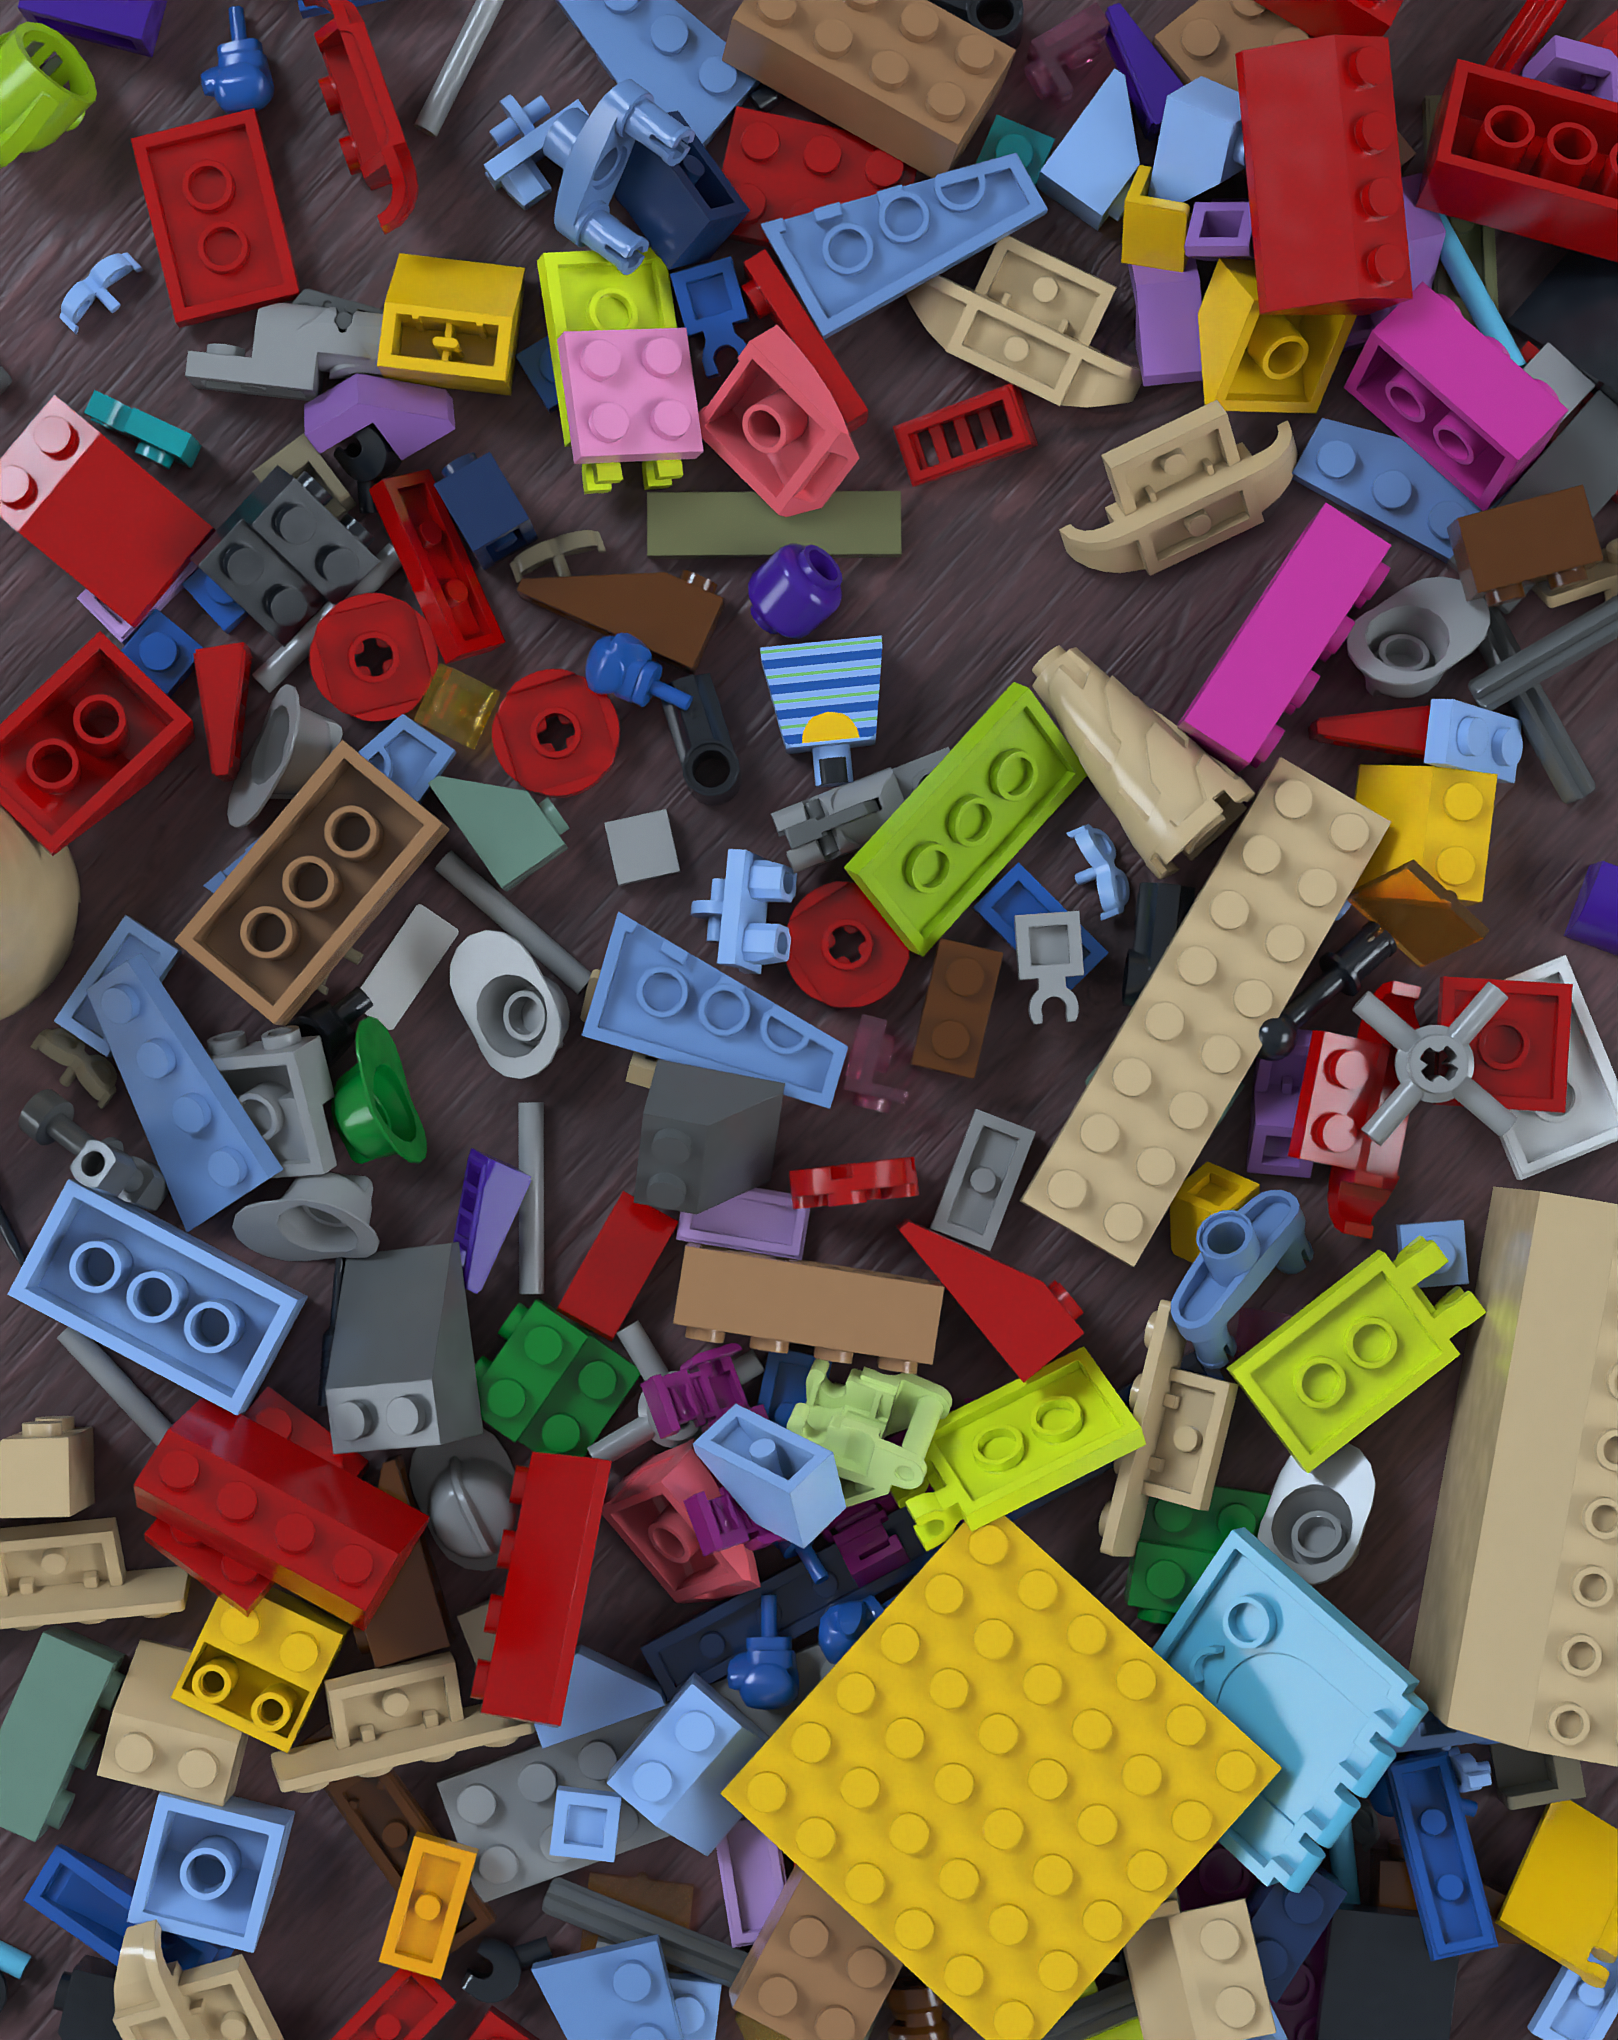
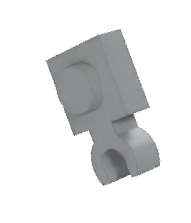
[1014,911,1084,1025]

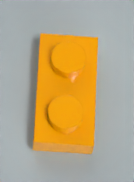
[378,1831,479,1980]

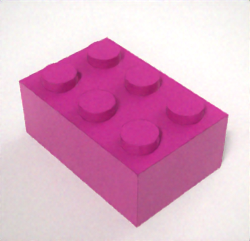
[1344,281,1568,511]

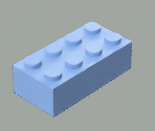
[8,1179,308,1415]

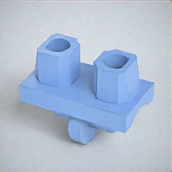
[484,94,589,210]
[690,849,797,974]

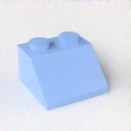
[607,1672,770,1856]
[127,1792,295,1953]

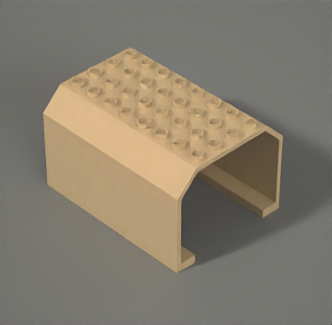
[1409,1187,1618,1767]

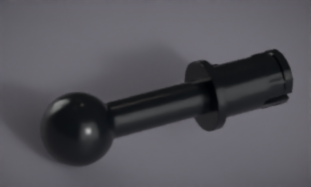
[1257,921,1397,1061]

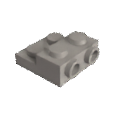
[205,1025,337,1178]

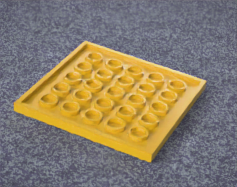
[720,1515,1282,2040]

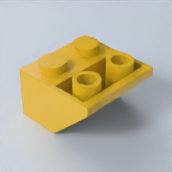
[377,253,526,396]
[170,1587,352,1753]

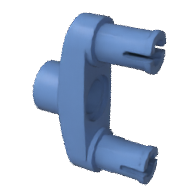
[543,79,695,275]
[1171,1190,1314,1369]

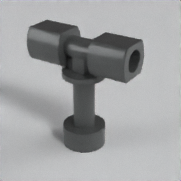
[18,1089,170,1211]

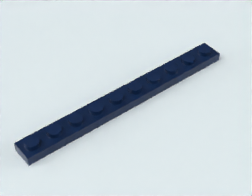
[640,1349,1236,1701]

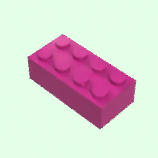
[1177,503,1391,774]

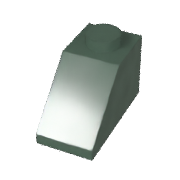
[428,776,570,892]

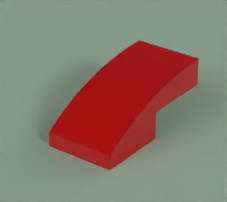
[556,1191,679,1342]

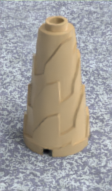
[1032,645,1255,880]

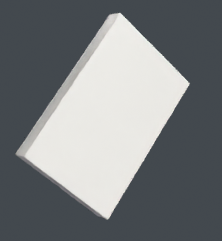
[1499,955,1618,1180]

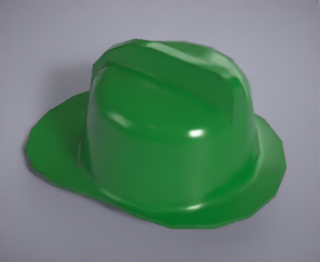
[331,1016,427,1164]

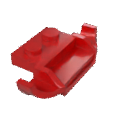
[302,0,419,235]
[1288,980,1424,1239]

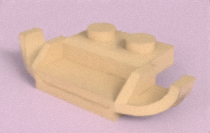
[906,235,1142,408]
[1059,400,1298,576]
[1123,1888,1276,2040]
[113,1919,284,2040]

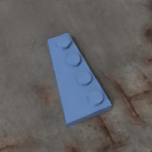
[555,0,761,148]
[86,953,283,1232]

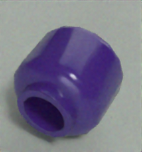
[748,543,843,639]

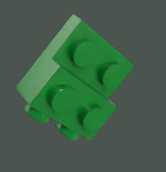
[475,1297,641,1457]
[1123,1484,1271,1625]

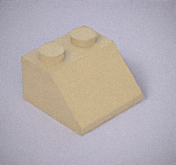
[0,1416,95,1518]
[97,1638,249,1807]

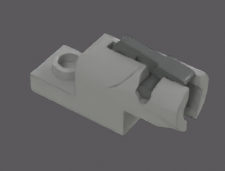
[185,289,384,401]
[771,747,950,874]

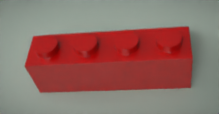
[1235,35,1413,315]
[133,1397,430,1631]
[470,1452,612,1728]

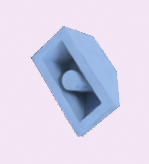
[1036,68,1140,231]
[1148,76,1246,203]
[693,1404,847,1549]
[534,1645,666,1749]

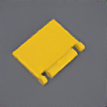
[1495,1800,1618,1988]

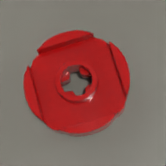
[309,593,438,721]
[492,669,621,798]
[786,881,909,1008]
[789,1157,919,1209]

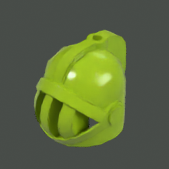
[0,22,97,169]

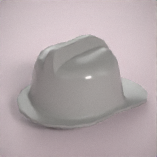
[1346,577,1490,698]
[227,684,343,829]
[450,930,570,1079]
[232,1172,380,1261]
[409,1428,521,1571]
[1257,1443,1376,1586]

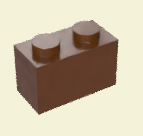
[1447,484,1604,607]
[909,938,1004,1079]

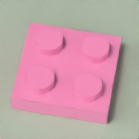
[557,328,704,464]

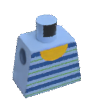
[760,636,882,787]

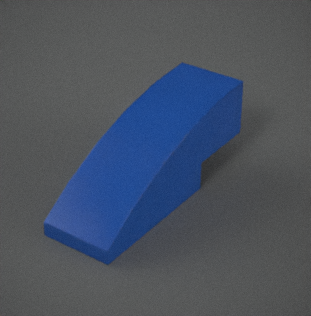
[24,1844,234,1971]

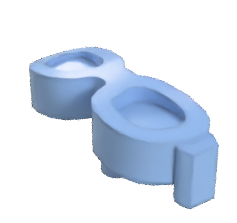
[59,252,144,334]
[1067,824,1130,921]
[1448,1746,1492,1793]

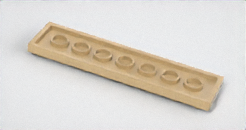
[1020,757,1391,1267]

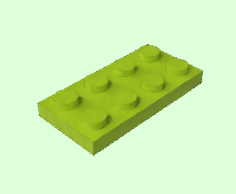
[844,682,1087,957]

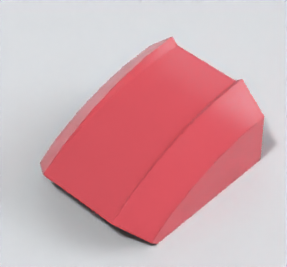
[698,325,860,517]
[602,1437,761,1604]

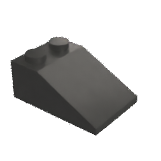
[325,1242,483,1454]

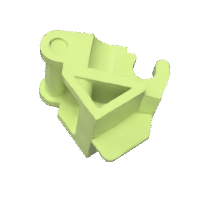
[786,1358,952,1507]

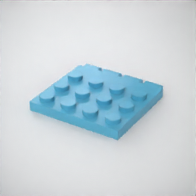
[1152,1527,1429,1893]

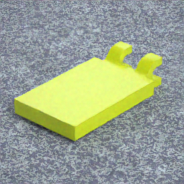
[537,248,684,494]
[1226,1235,1486,1473]
[890,1346,1146,1552]

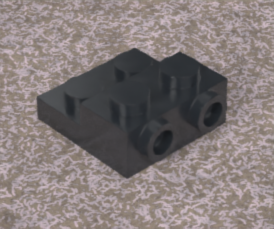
[190,465,379,647]

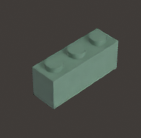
[0,1624,126,1842]

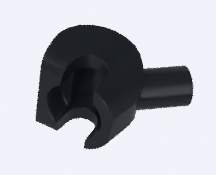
[333,423,402,514]
[286,986,374,1069]
[460,1936,553,2003]

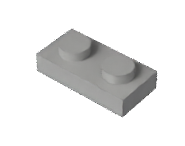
[930,1109,1036,1251]

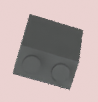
[634,1059,785,1215]

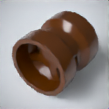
[885,1975,953,2040]

